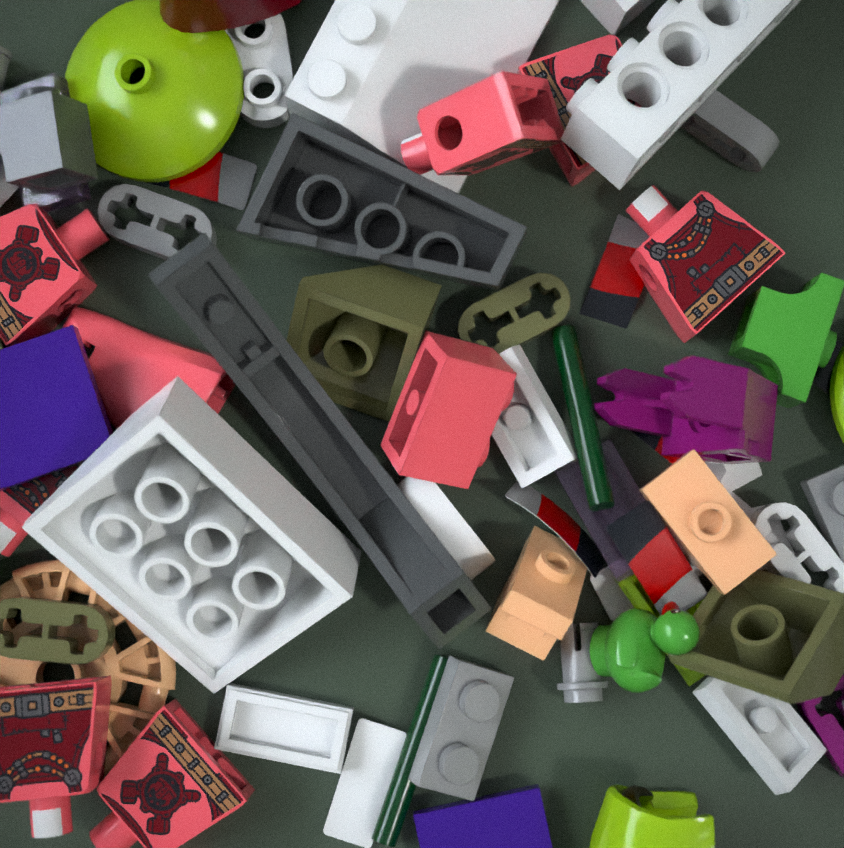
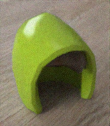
[589,784,715,848]

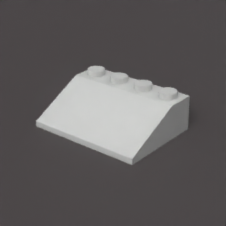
[284,0,560,194]
[22,376,362,694]

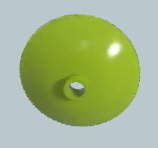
[63,0,244,182]

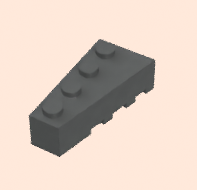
[236,113,527,291]

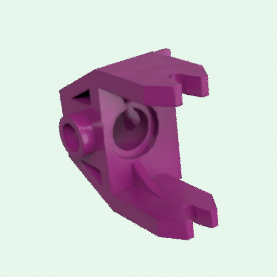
[594,356,778,464]

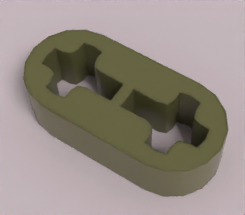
[457,273,571,354]
[0,597,115,665]

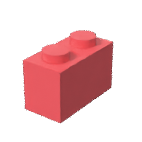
[380,331,517,489]

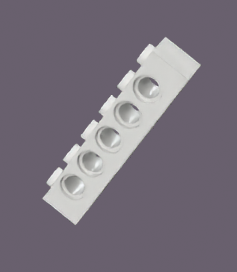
[561,0,801,190]

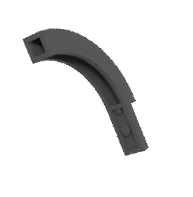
[148,232,492,650]

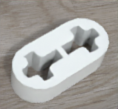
[397,477,496,580]
[749,502,844,593]

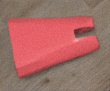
[62,306,235,429]

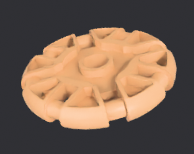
[0,559,176,779]

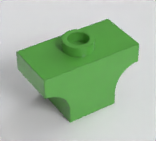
[728,273,844,408]

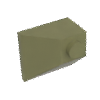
[286,264,442,422]
[668,569,844,704]

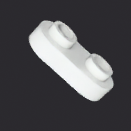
[225,14,294,128]

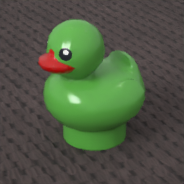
[590,601,700,693]

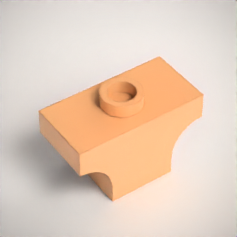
[639,449,777,595]
[486,526,587,661]

